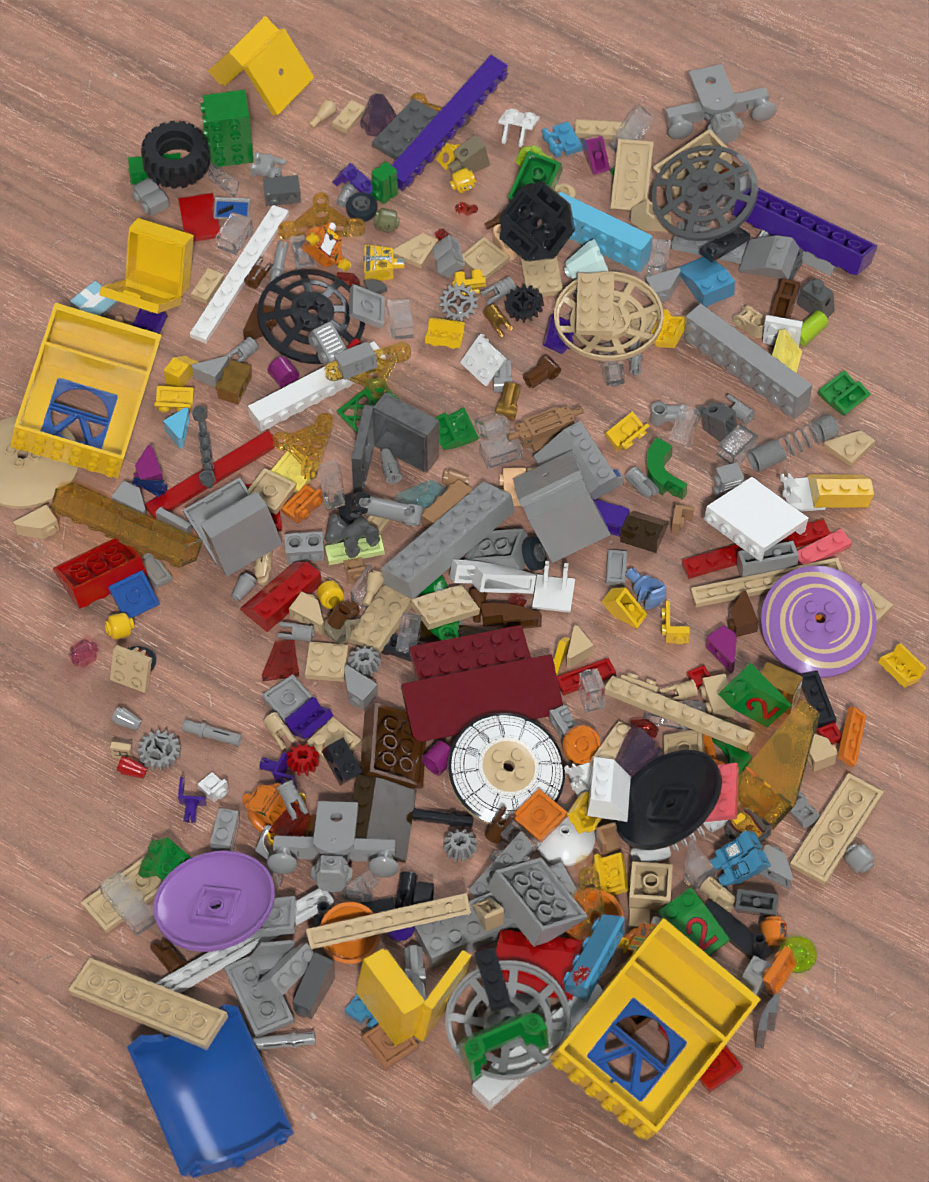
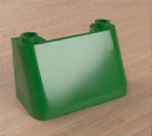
[458,1012,549,1081]

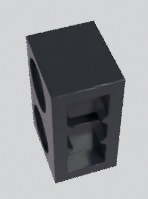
[321,737,362,786]

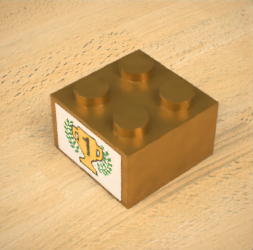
[761,662,803,715]

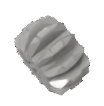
[348,645,381,677]
[443,828,477,863]

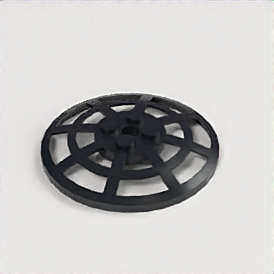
[257,269,365,364]

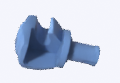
[625,568,667,609]

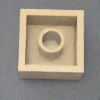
[629,861,673,911]

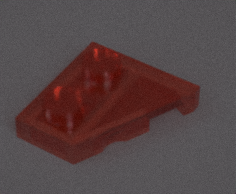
[262,640,299,682]

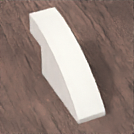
[449,559,536,594]

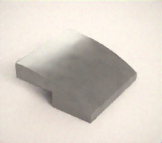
[755,994,780,1049]

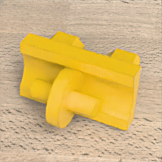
[453,269,486,296]

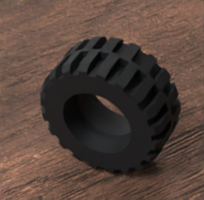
[141,120,210,189]

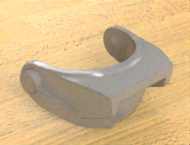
[255,825,274,860]

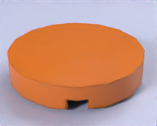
[562,725,601,765]

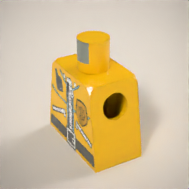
[364,245,404,281]

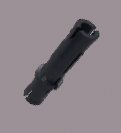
[412,808,474,828]

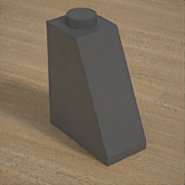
[293,953,335,1019]

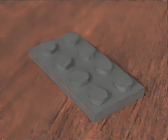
[372,98,439,160]

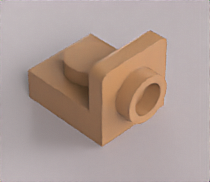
[671,505,694,535]
[343,557,367,583]

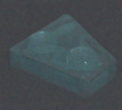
[396,479,447,511]

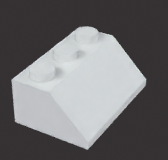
[587,757,631,822]

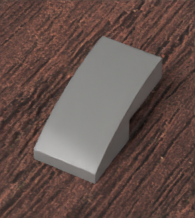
[780,788,820,829]

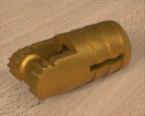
[483,304,513,338]

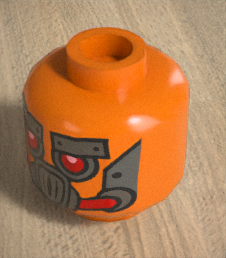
[760,916,787,947]

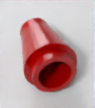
[117,756,148,779]

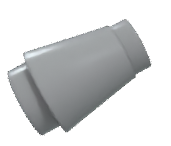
[231,573,257,602]
[111,707,142,731]

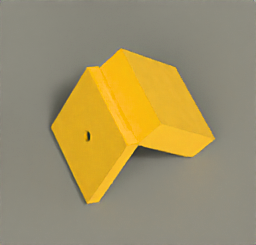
[208,16,315,115]
[99,218,194,314]
[356,949,471,1047]

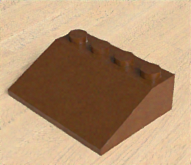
[360,702,426,789]

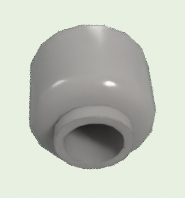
[845,843,875,874]

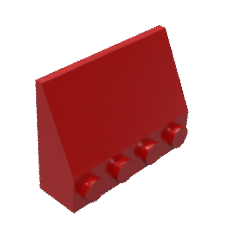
[53,536,148,609]
[496,929,582,1001]

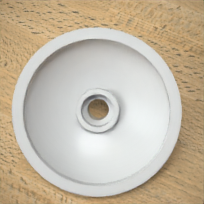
[535,811,595,866]

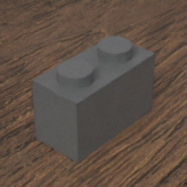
[263,175,301,206]
[735,889,780,917]

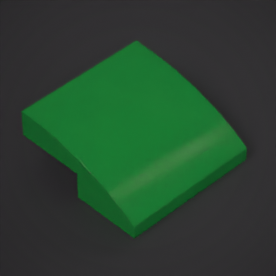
[817,370,871,416]
[435,408,480,450]

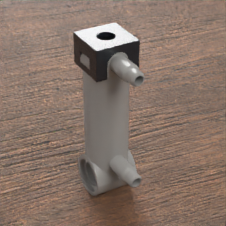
[348,492,423,526]

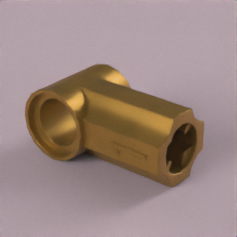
[495,382,521,421]

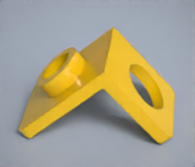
[436,143,461,170]

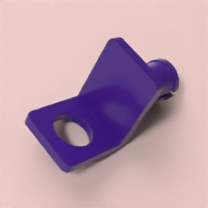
[259,752,298,789]
[178,777,207,823]

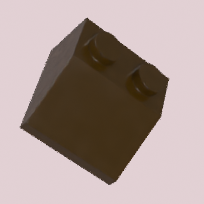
[621,511,669,553]

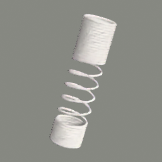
[631,820,728,863]

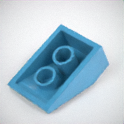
[678,257,735,307]

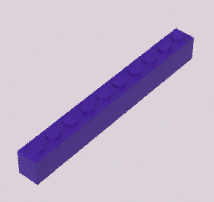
[392,54,508,191]

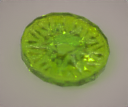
[779,936,817,973]

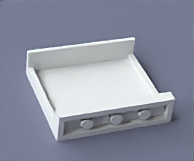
[704,477,808,562]

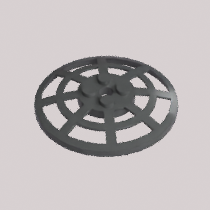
[652,145,758,241]

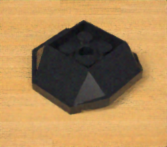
[500,181,575,262]

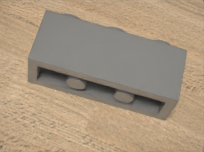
[737,541,799,577]
[256,943,314,1000]

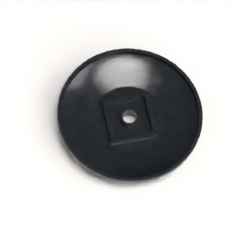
[614,750,722,850]

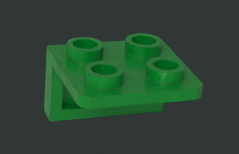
[138,838,192,881]

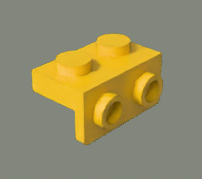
[651,309,686,348]
[425,318,465,349]
[154,386,195,412]
[604,411,649,451]
[878,643,926,688]
[567,791,603,834]
[593,852,629,896]

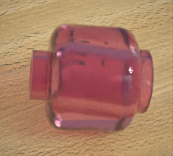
[68,639,99,668]

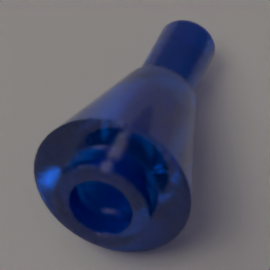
[132,477,168,498]

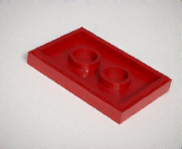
[178,193,221,242]

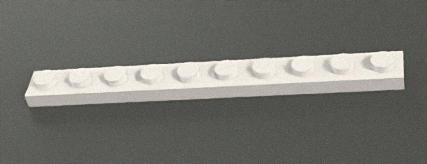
[190,205,289,344]
[155,888,334,993]

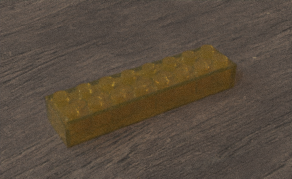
[50,482,203,568]

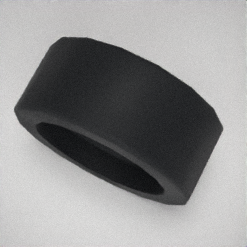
[413,881,434,905]

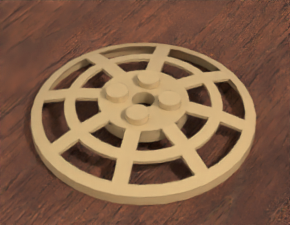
[554,271,663,361]

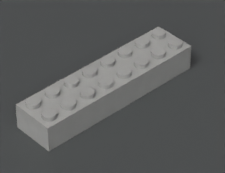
[684,303,812,420]
[381,481,515,599]
[414,862,579,969]

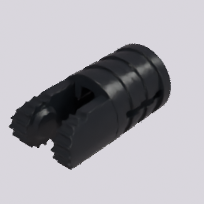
[395,871,418,909]

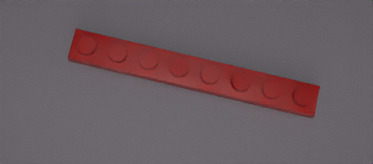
[682,519,831,579]

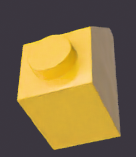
[164,356,200,387]
[601,587,648,628]

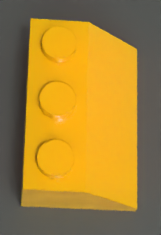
[808,474,874,508]

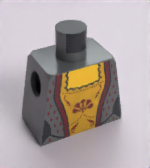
[725,808,772,843]

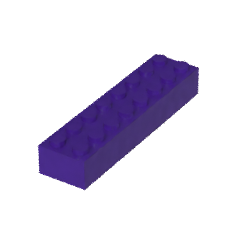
[732,187,878,275]

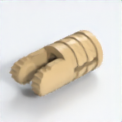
[254,551,273,586]
[659,679,698,702]
[263,712,296,750]
[700,876,736,912]

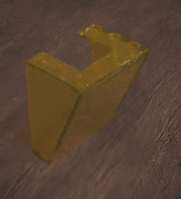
[738,699,820,830]

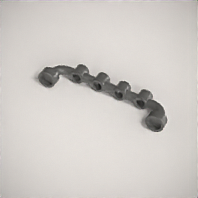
[192,406,215,488]

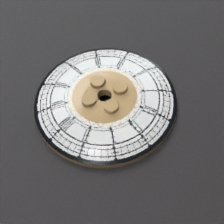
[447,713,565,828]

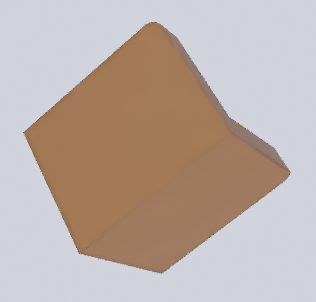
[596,823,621,856]

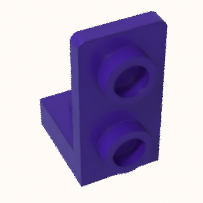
[332,162,372,194]

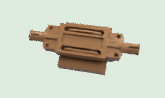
[506,406,584,454]

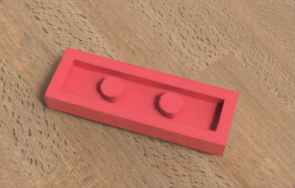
[797,529,852,565]

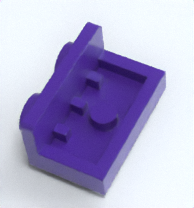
[132,308,167,334]
[543,314,574,354]
[285,697,334,739]

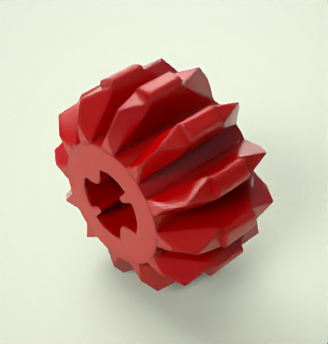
[286,743,320,776]

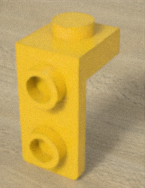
[661,601,690,645]

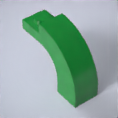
[646,438,688,500]

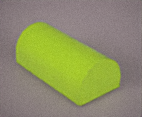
[800,310,828,347]

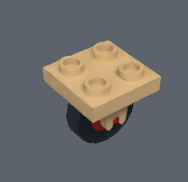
[110,645,156,693]

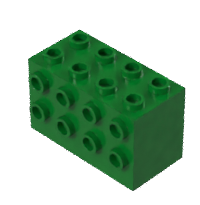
[200,90,254,168]

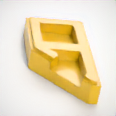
[553,637,571,675]

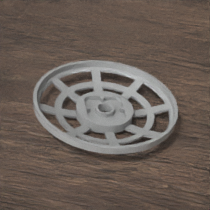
[445,961,571,1080]

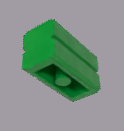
[370,162,398,204]

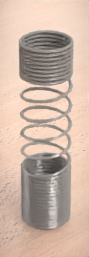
[748,414,839,472]

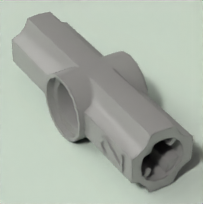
[404,945,426,1001]

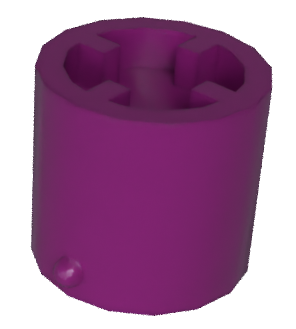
[267,357,299,389]
[422,741,451,776]

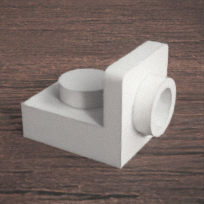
[197,772,229,803]

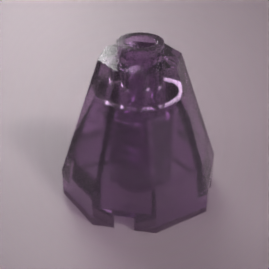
[360,93,397,137]
[615,726,664,775]

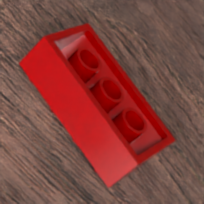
[240,561,322,632]

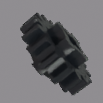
[504,284,544,323]

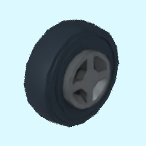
[346,193,378,222]
[522,537,547,571]

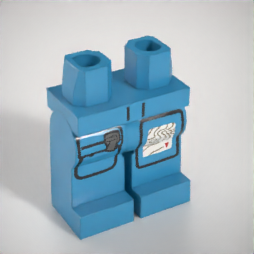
[710,830,771,887]

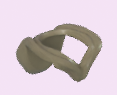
[324,618,361,645]

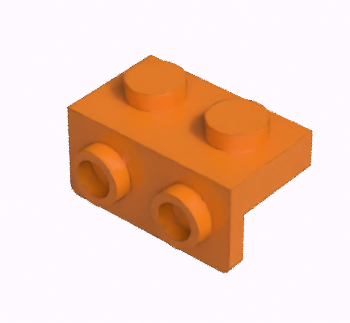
[281,484,323,524]

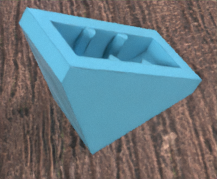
[163,408,190,449]

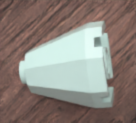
[564,239,608,280]

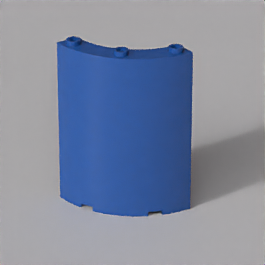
[127,1004,294,1178]

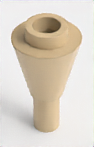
[309,100,337,128]
[363,571,384,606]

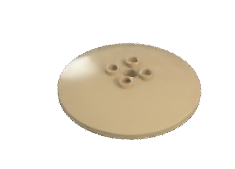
[0,415,80,509]

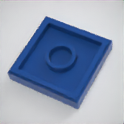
[108,570,160,618]

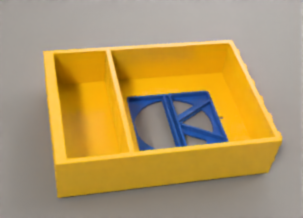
[10,303,161,479]
[548,918,761,1141]

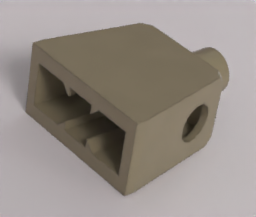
[448,135,490,173]

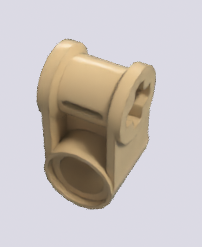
[733,305,766,338]

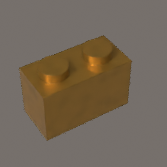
[215,360,253,405]

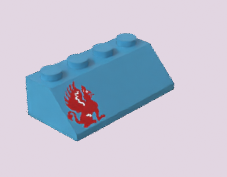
[563,914,625,1002]

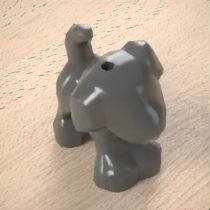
[324,513,380,558]

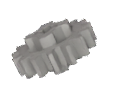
[439,283,478,322]
[138,730,181,771]

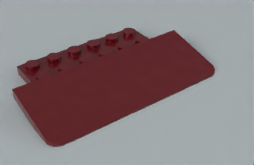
[401,625,563,742]

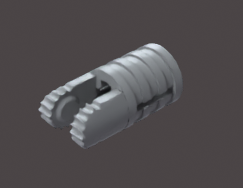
[481,276,516,305]
[225,337,259,363]
[721,394,755,425]
[380,448,402,484]
[625,467,660,499]
[277,621,314,643]
[276,780,308,820]

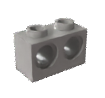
[284,531,325,564]

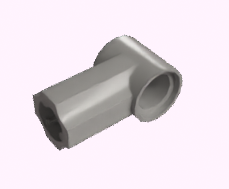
[494,358,512,393]
[650,401,687,426]

